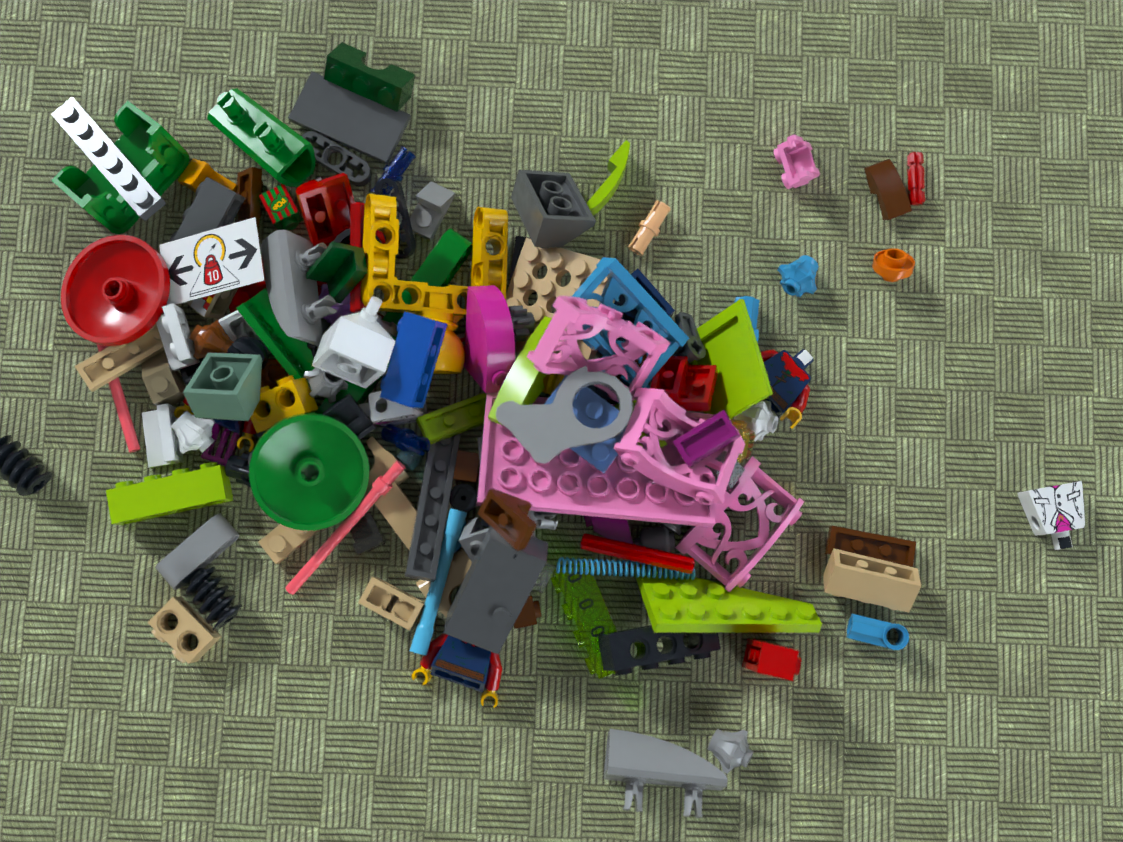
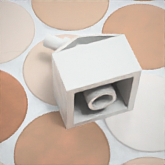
[312,296,395,389]

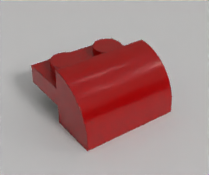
[296,173,355,247]
[650,356,718,412]

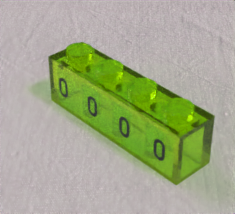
[550,557,617,679]

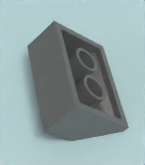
[511,169,596,248]

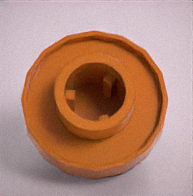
[872,248,915,282]

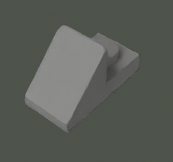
[410,182,456,241]

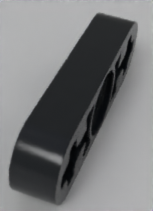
[375,178,416,259]

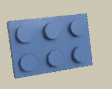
[545,375,630,473]

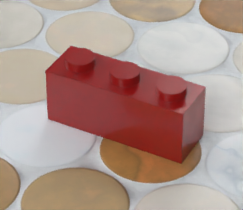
[742,638,802,681]

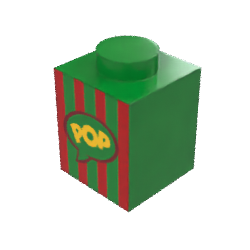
[259,184,304,231]

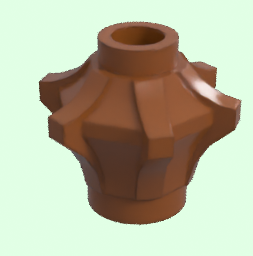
[189,320,233,360]

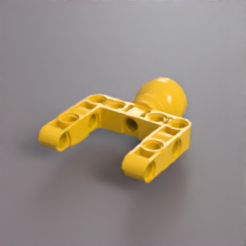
[361,194,508,374]

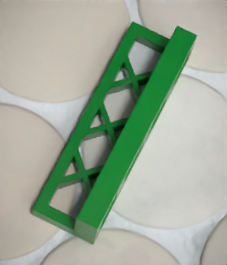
[236,288,318,396]

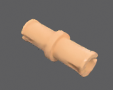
[628,200,671,256]

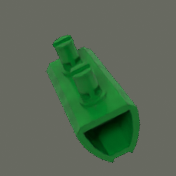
[207,88,315,187]

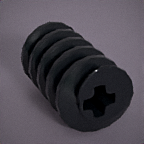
[0,435,53,496]
[180,567,242,631]

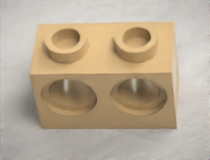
[358,577,425,631]
[147,597,222,664]

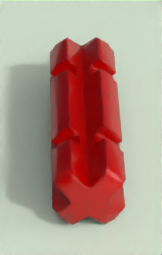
[907,152,925,206]

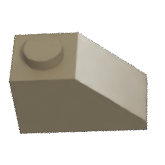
[141,350,186,406]

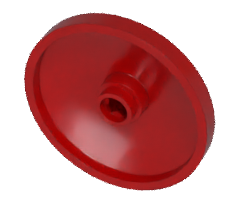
[61,235,170,346]

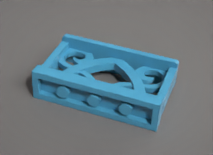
[572,257,689,388]

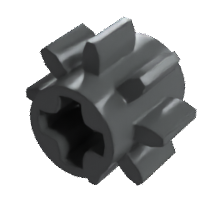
[509,305,535,342]

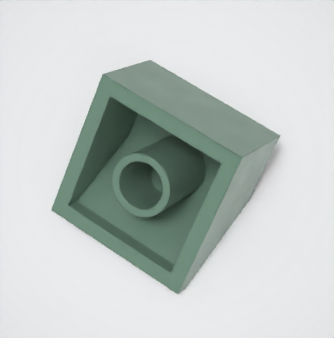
[183,353,262,421]

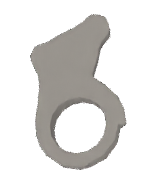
[496,366,633,464]

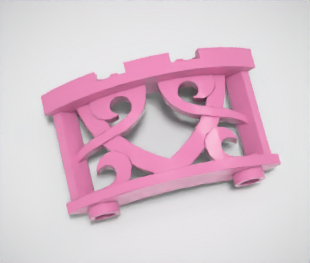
[527,296,670,402]
[614,387,745,505]
[675,456,804,592]

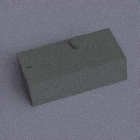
[443,526,548,654]

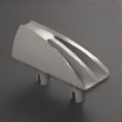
[260,230,337,347]
[604,729,728,818]

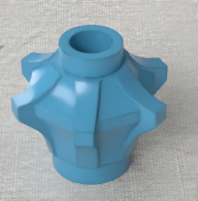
[777,255,818,297]

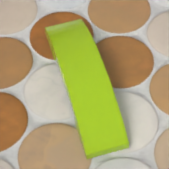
[586,140,630,216]

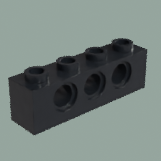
[598,625,721,676]

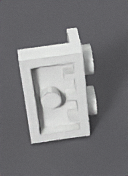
[156,303,200,371]

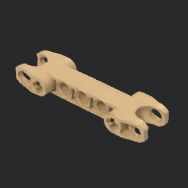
[361,436,472,618]

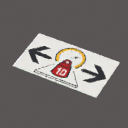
[159,217,264,305]

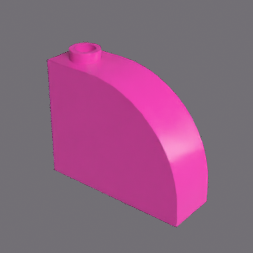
[464,285,515,393]

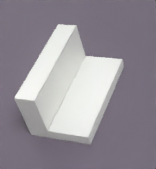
[142,404,184,468]

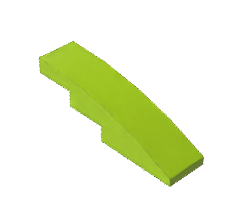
[488,316,566,425]

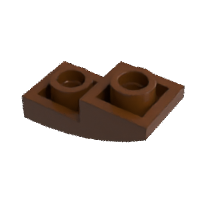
[864,159,912,220]

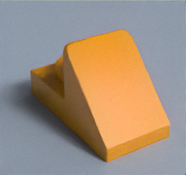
[177,159,237,193]

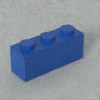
[380,311,447,408]

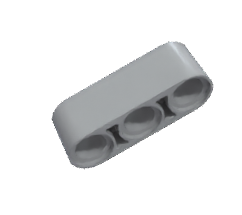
[155,513,240,590]

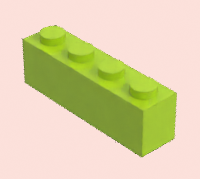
[106,462,234,526]

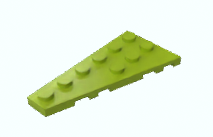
[634,564,822,633]

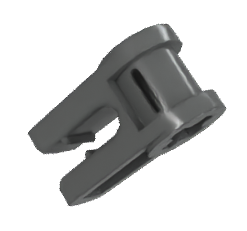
[672,312,706,365]

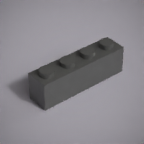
[169,177,245,242]

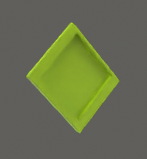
[690,299,773,419]

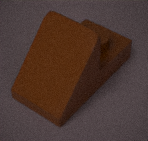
[478,489,537,551]

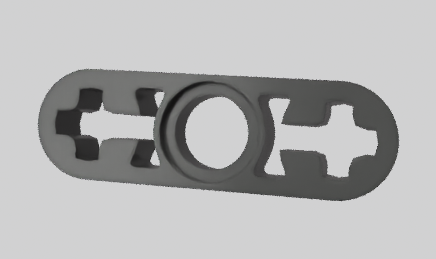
[302,131,372,187]

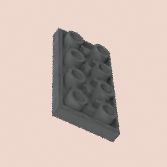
[288,71,411,165]

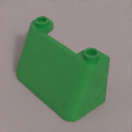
[51,100,190,234]

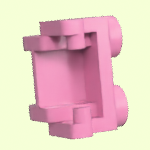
[774,135,820,189]

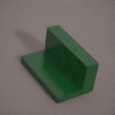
[306,241,368,304]

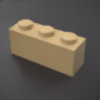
[823,548,921,613]

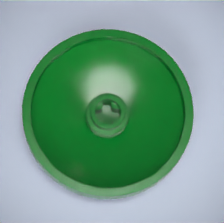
[249,413,369,531]

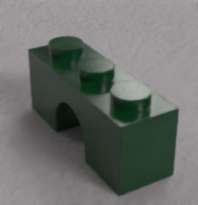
[324,42,416,112]

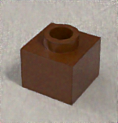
[453,450,480,484]
[514,595,542,629]

